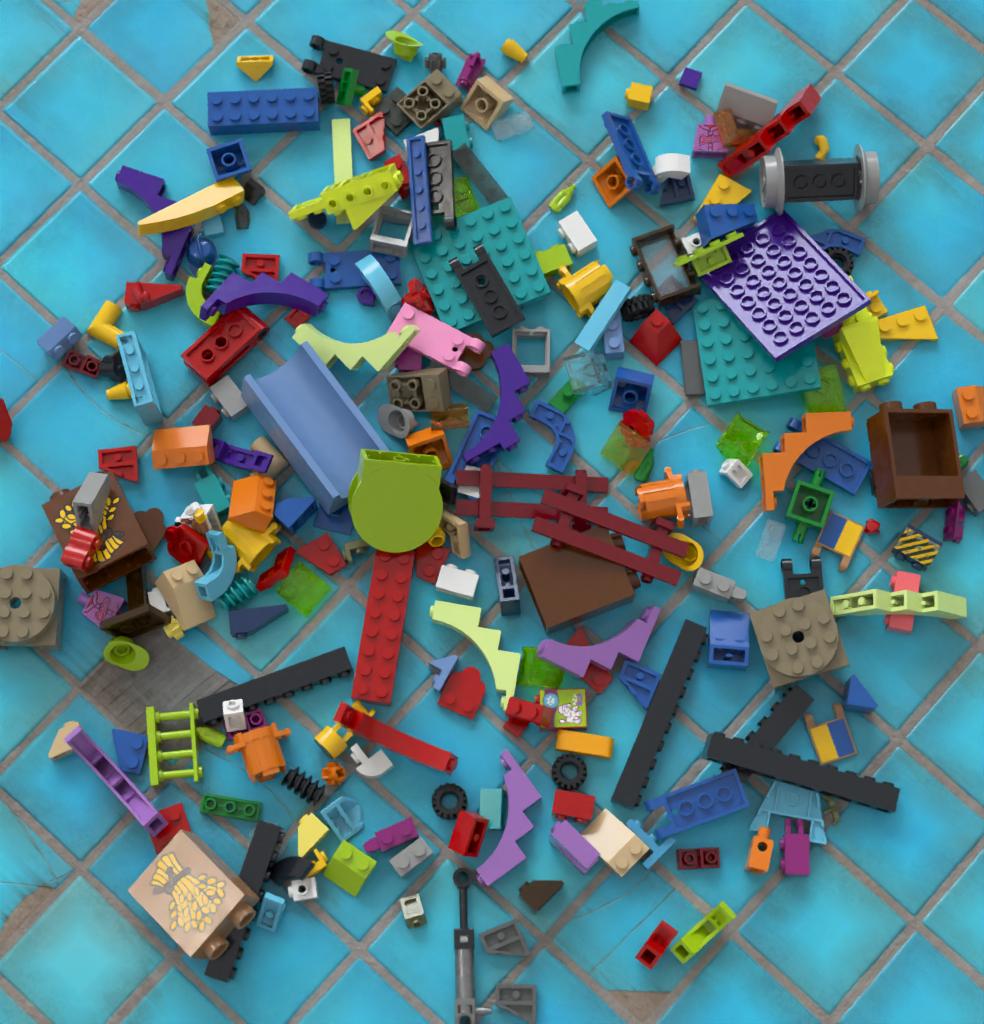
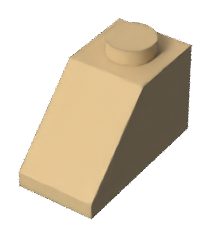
[48,720,84,761]

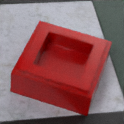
[284,308,311,329]
[503,717,530,739]

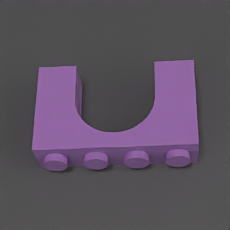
[549,820,601,875]

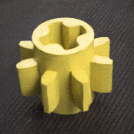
[163,615,185,640]

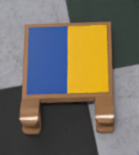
[810,510,866,572]
[802,703,857,765]

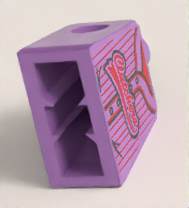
[691,115,728,159]
[77,590,128,635]

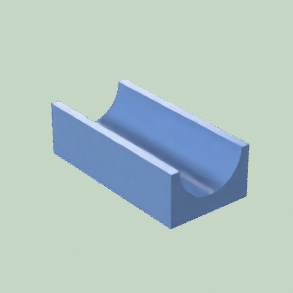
[241,341,390,515]

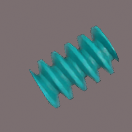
[205,254,240,294]
[217,574,258,611]

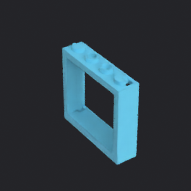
[116,330,164,426]

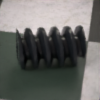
[281,766,326,807]

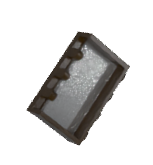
[629,224,701,309]

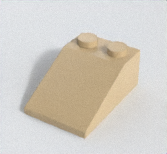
[155,560,216,631]
[581,808,650,879]

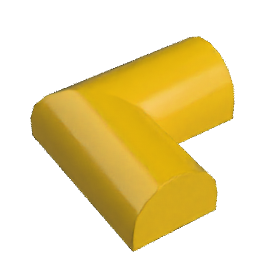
[86,300,125,351]

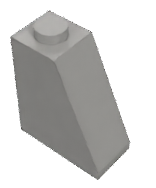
[73,472,110,532]

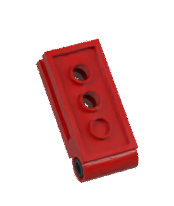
[181,307,270,388]

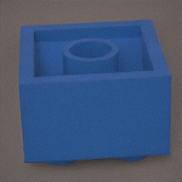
[206,138,252,182]
[608,367,655,413]
[273,497,318,537]

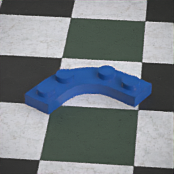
[811,229,866,257]
[529,399,575,474]

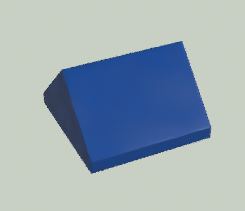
[842,674,878,714]

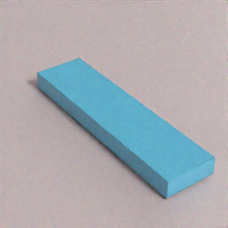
[574,280,632,353]

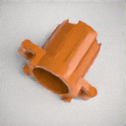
[635,467,691,528]
[225,722,291,784]

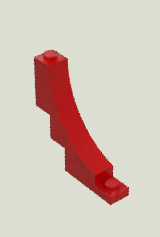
[717,84,821,178]
[333,702,458,776]

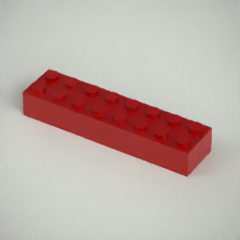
[351,549,416,707]

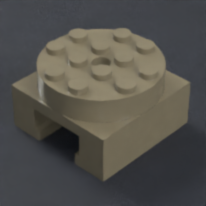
[0,565,66,651]
[749,589,850,690]

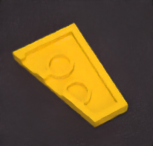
[693,174,752,223]
[878,305,938,341]

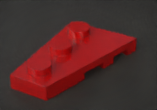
[566,628,613,695]

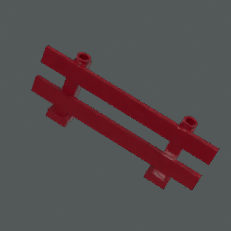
[455,464,608,533]
[531,482,689,586]

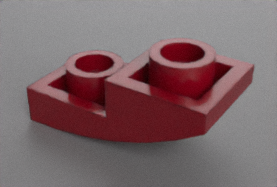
[61,348,102,380]
[676,847,720,870]

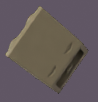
[396,69,463,130]
[386,368,452,412]

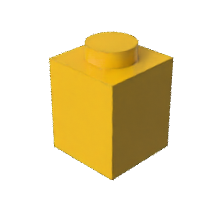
[624,82,653,111]

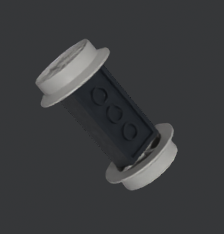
[759,144,880,215]

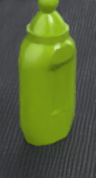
[548,184,576,213]
[190,727,227,748]

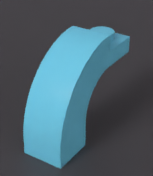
[355,254,403,321]
[194,530,237,602]

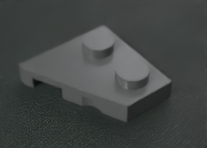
[479,919,531,957]
[495,984,536,1024]

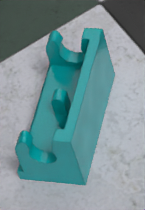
[480,788,506,831]

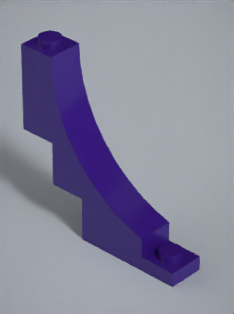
[115,165,194,282]
[199,272,329,322]

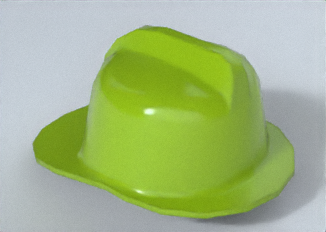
[385,30,423,62]
[103,636,150,671]

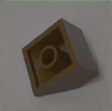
[518,880,565,914]

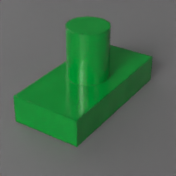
[336,68,365,107]
[548,375,588,414]

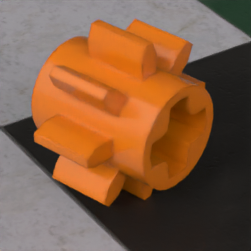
[321,762,346,786]

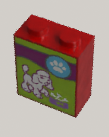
[535,688,587,731]

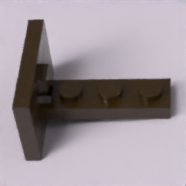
[100,565,171,639]

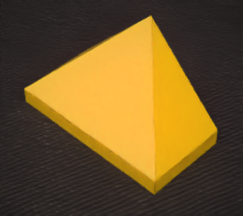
[236,55,274,82]

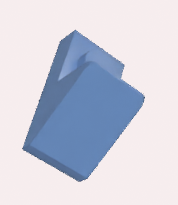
[429,655,459,694]

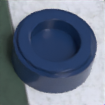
[308,212,327,230]

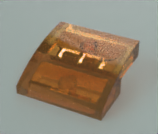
[430,403,469,431]

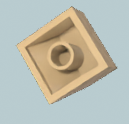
[460,76,514,131]

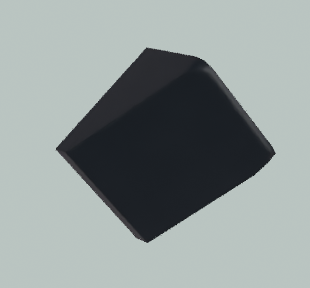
[243,177,266,206]

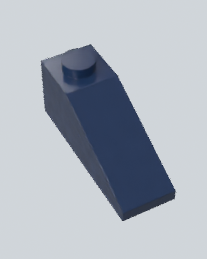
[494,556,521,617]
[228,604,289,640]

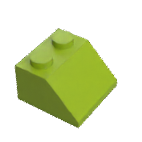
[323,840,378,897]

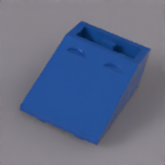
[707,610,749,671]

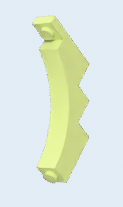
[292,324,421,372]
[830,589,967,620]
[429,600,521,713]

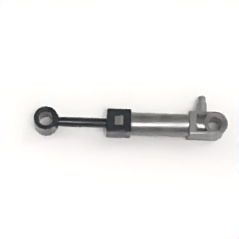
[453,867,492,1024]

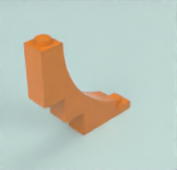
[759,411,854,513]

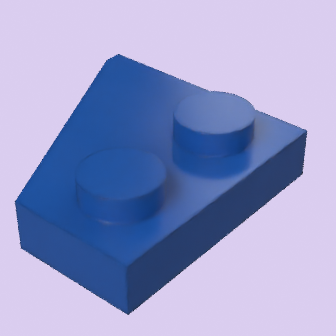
[618,659,662,710]
[112,728,148,775]

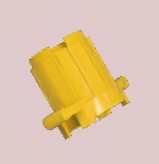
[556,260,614,318]
[221,520,281,574]

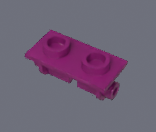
[455,52,486,91]
[943,502,966,543]

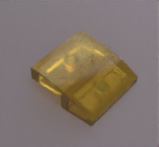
[600,422,651,475]

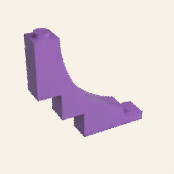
[536,606,661,678]
[475,749,542,887]

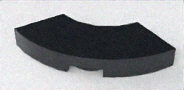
[269,856,315,886]

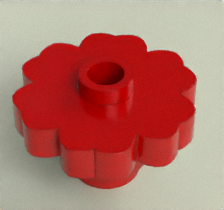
[401,278,435,314]
[619,409,655,448]

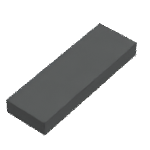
[679,340,705,396]

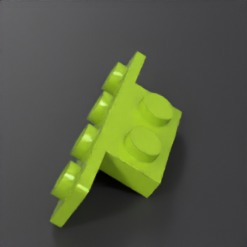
[672,231,744,277]

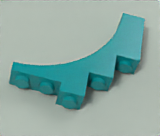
[555,0,640,94]

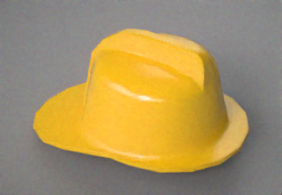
[662,533,704,571]

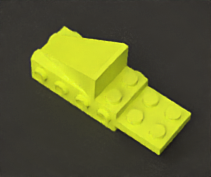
[288,163,404,230]
[832,276,894,393]

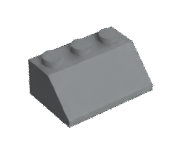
[715,82,778,133]

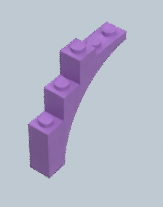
[64,726,169,837]

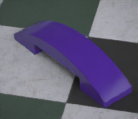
[212,438,274,473]

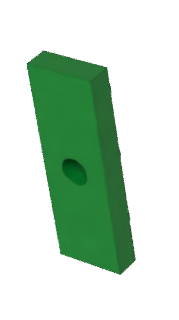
[199,793,262,823]

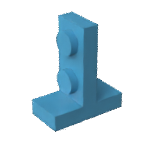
[625,818,676,871]

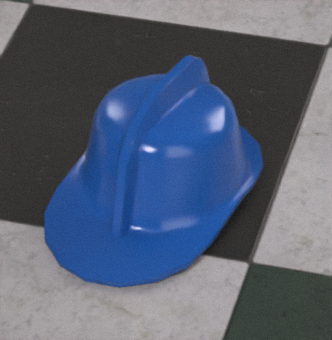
[186,237,218,277]

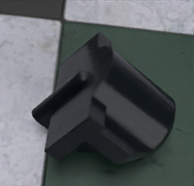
[100,351,127,382]

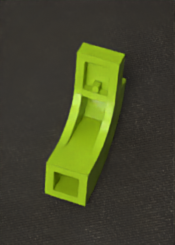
[186,263,224,329]
[670,901,736,964]

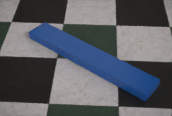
[406,135,434,246]

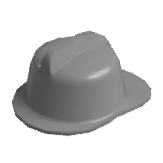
[377,404,418,439]

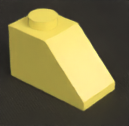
[298,813,330,858]

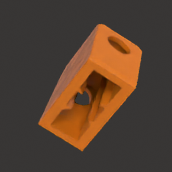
[744,826,774,875]

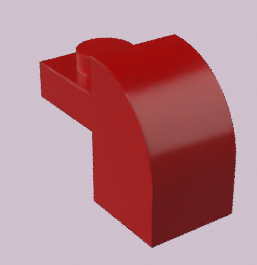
[635,920,678,970]

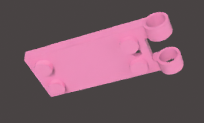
[386,303,486,377]

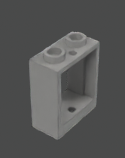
[370,205,413,258]
[512,326,550,378]
[684,469,713,527]

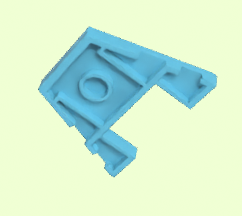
[749,780,827,845]

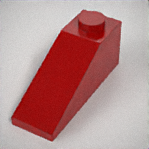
[124,282,185,312]

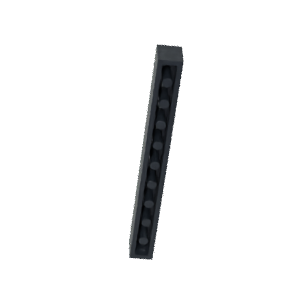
[610,619,709,810]
[701,732,900,814]

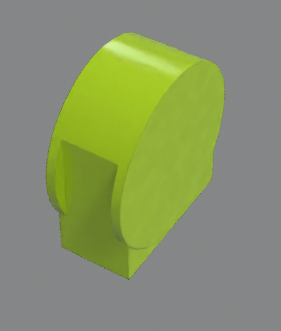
[348,449,443,553]

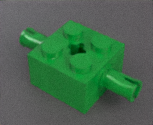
[784,468,835,544]

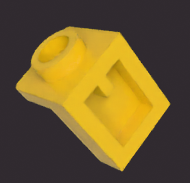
[360,86,382,118]
[865,290,888,319]
[306,848,329,878]

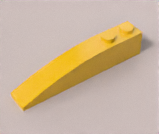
[137,177,244,236]

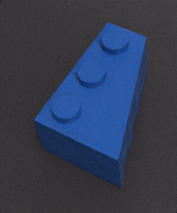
[695,203,758,248]

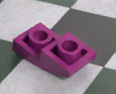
[223,708,268,741]

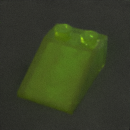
[800,364,847,413]

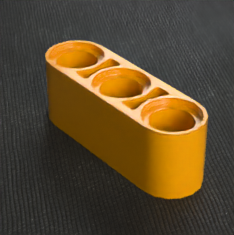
[555,730,614,759]

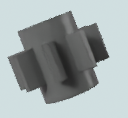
[424,52,446,73]

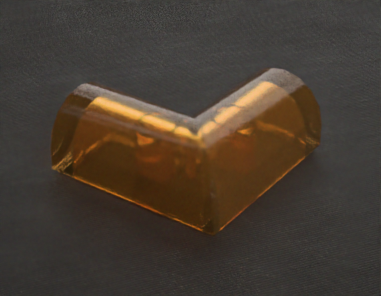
[713,108,754,149]

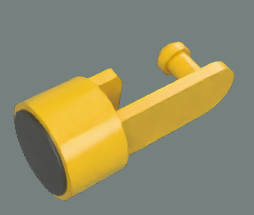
[314,700,376,760]

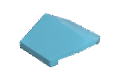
[320,796,364,843]

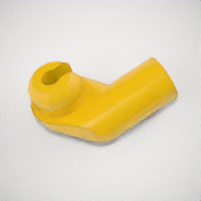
[814,135,830,159]

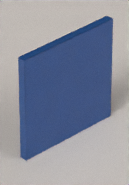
[313,503,353,536]

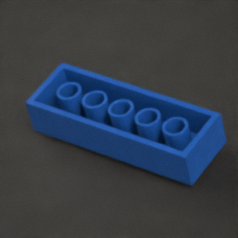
[207,87,320,136]

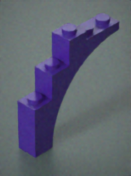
[462,343,530,464]

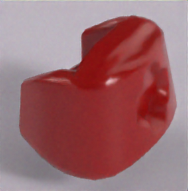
[864,518,881,536]

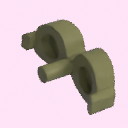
[822,796,839,825]

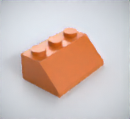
[151,424,215,470]
[228,474,277,533]

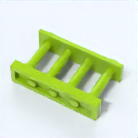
[146,703,204,788]

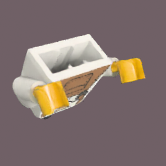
[175,502,223,560]

